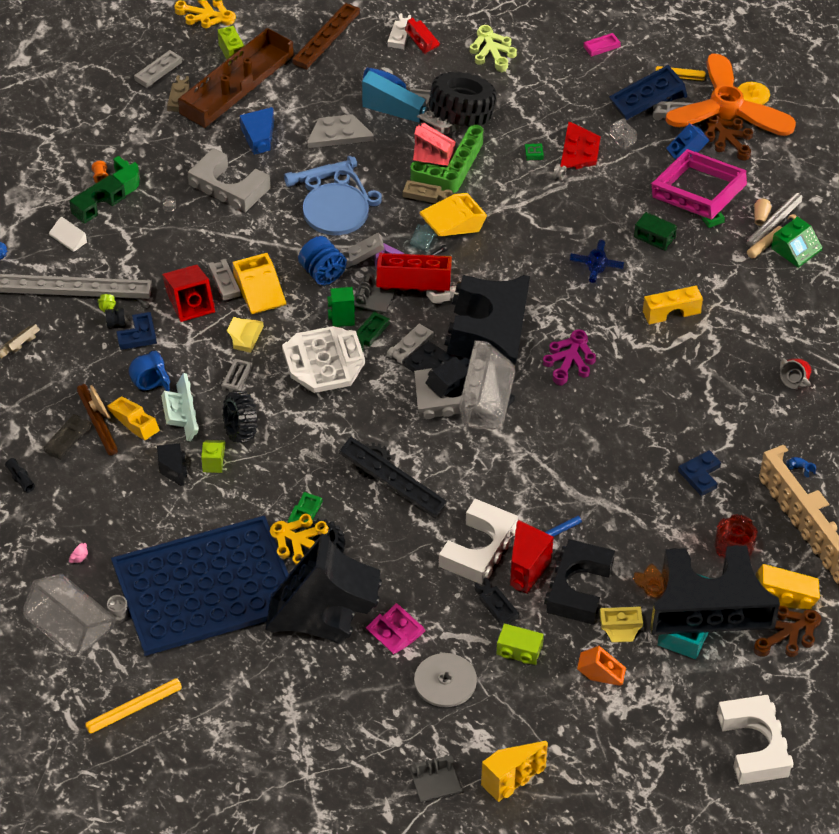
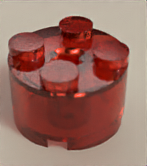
[715,514,757,558]

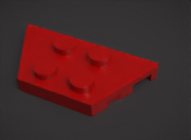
[560,122,601,170]

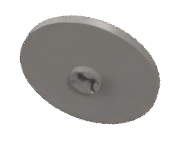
[414,653,477,707]

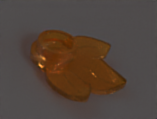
[634,564,664,597]

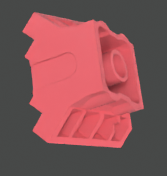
[413,123,456,166]

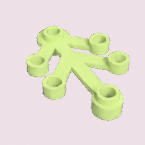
[470,25,517,72]

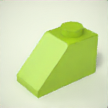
[201,440,225,473]

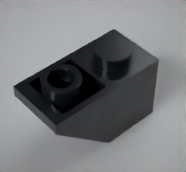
[157,443,187,486]

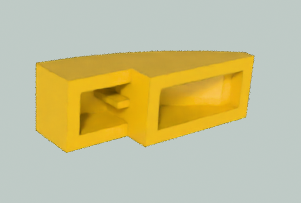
[107,396,160,440]

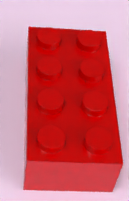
[376,253,452,292]

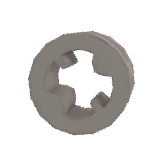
[553,164,566,181]

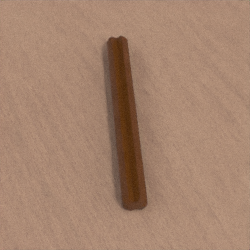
[77,384,118,456]

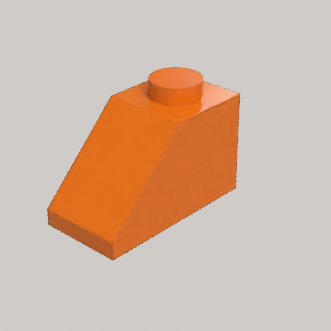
[577,646,626,686]

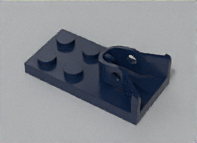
[609,65,687,120]

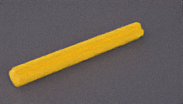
[85,678,182,733]

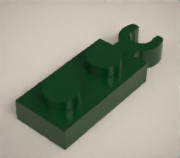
[356,312,390,351]

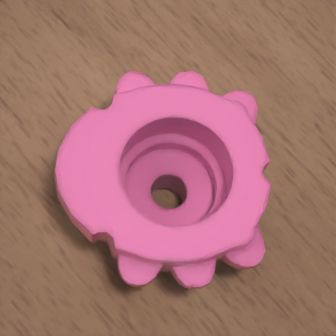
[69,543,88,563]

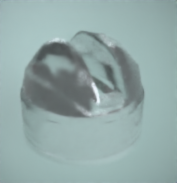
[162,196,177,211]

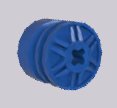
[298,236,347,285]

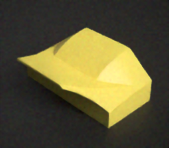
[227,317,264,353]
[600,607,643,642]

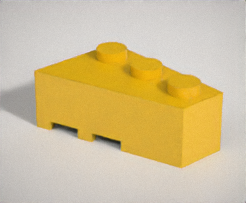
[755,564,820,609]

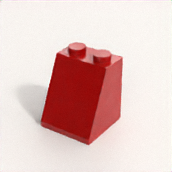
[162,264,215,322]
[510,520,554,594]

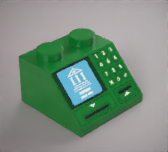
[771,216,822,268]

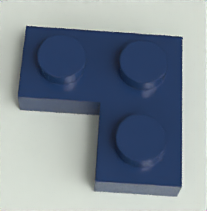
[116,312,157,350]
[678,450,721,497]

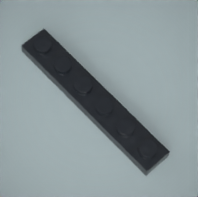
[339,436,447,518]

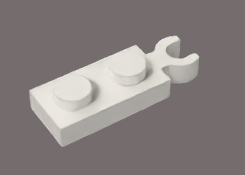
[388,13,411,49]

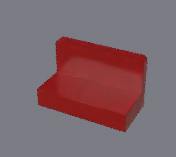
[405,18,440,54]

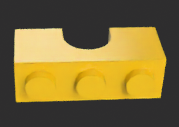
[643,286,703,324]

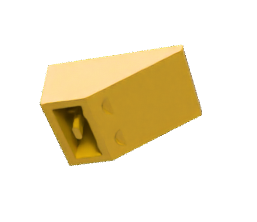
[419,193,487,236]
[233,253,286,315]
[481,741,548,802]

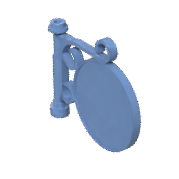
[284,156,382,235]

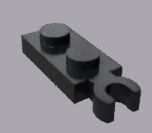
[475,578,519,627]

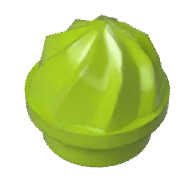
[97,294,116,312]

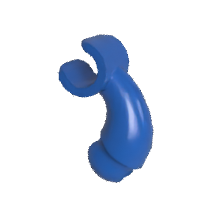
[786,457,816,478]

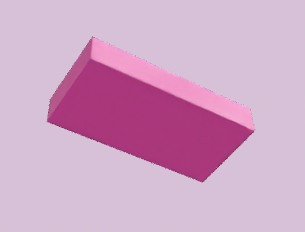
[583,33,621,57]

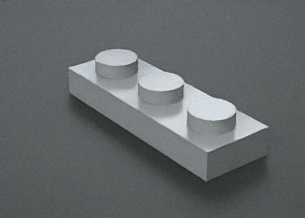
[134,50,182,88]

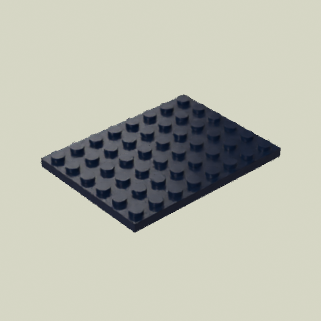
[111,515,289,656]

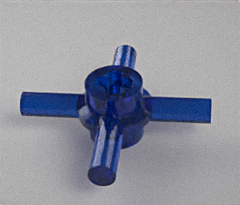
[570,240,625,283]

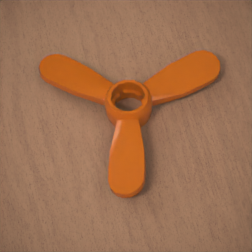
[665,54,796,136]

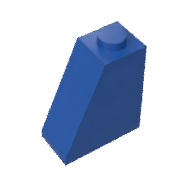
[240,107,274,155]

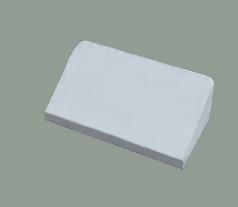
[49,217,87,252]

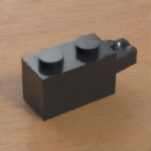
[425,357,471,398]

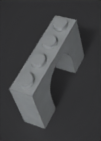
[188,148,270,213]
[414,360,496,419]

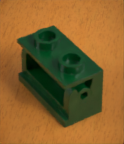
[634,212,677,251]

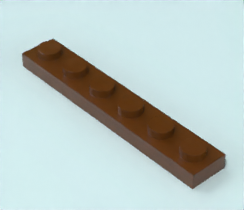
[292,3,360,70]

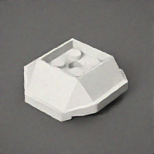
[282,326,365,393]

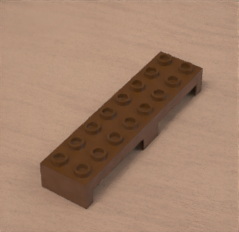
[178,28,294,128]

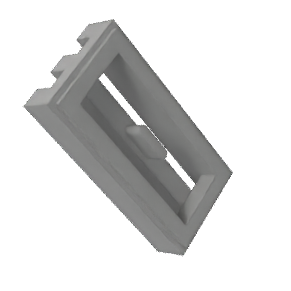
[221,359,253,392]

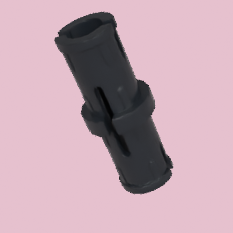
[5,458,35,493]

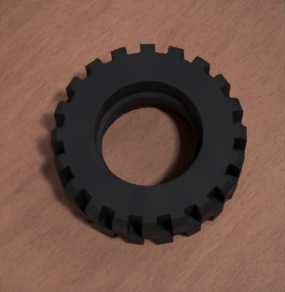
[428,72,497,127]

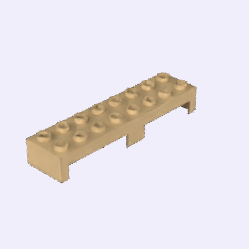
[759,445,839,584]

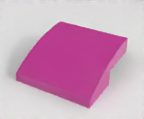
[366,603,425,654]

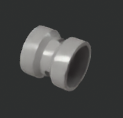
[107,595,129,624]

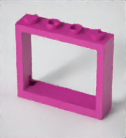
[651,149,747,220]

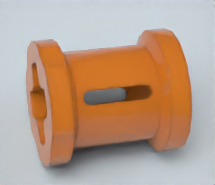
[92,161,108,183]

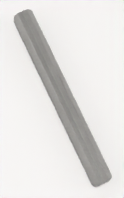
[747,193,803,247]

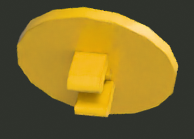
[738,82,770,105]

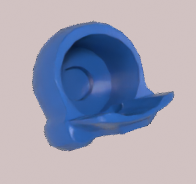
[129,350,170,391]

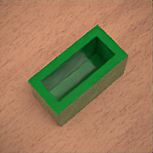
[327,287,355,327]

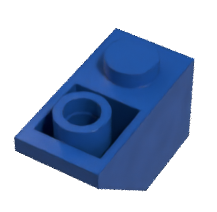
[666,123,710,160]

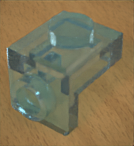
[410,224,437,251]

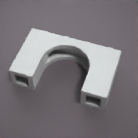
[439,499,518,585]
[717,695,793,785]

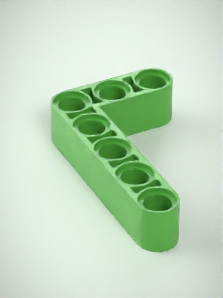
[410,125,483,193]

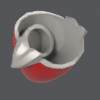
[780,358,812,389]

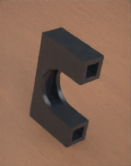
[544,539,615,625]

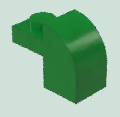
[112,156,140,196]

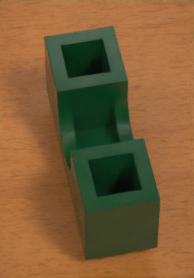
[69,174,126,224]

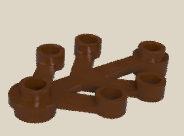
[705,115,753,161]
[754,606,821,657]

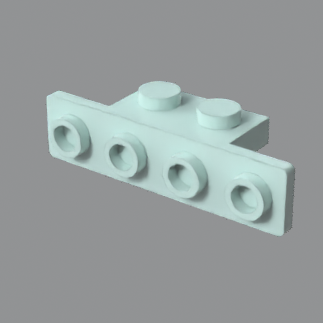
[161,373,199,441]

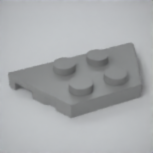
[307,114,374,148]

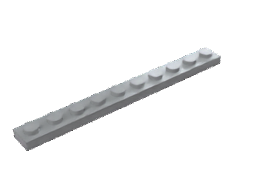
[0,274,152,299]

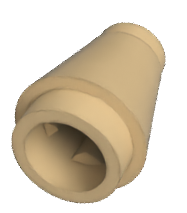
[754,199,772,226]

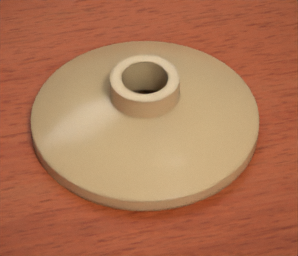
[89,385,111,419]

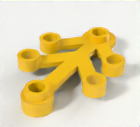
[174,0,236,28]
[270,514,329,565]

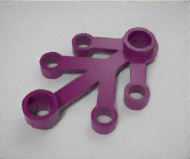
[543,329,596,386]

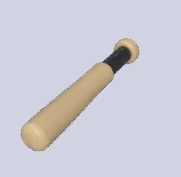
[747,214,797,258]

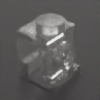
[610,118,637,149]

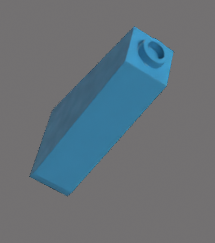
[362,71,428,123]

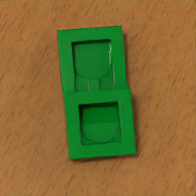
[287,492,323,523]

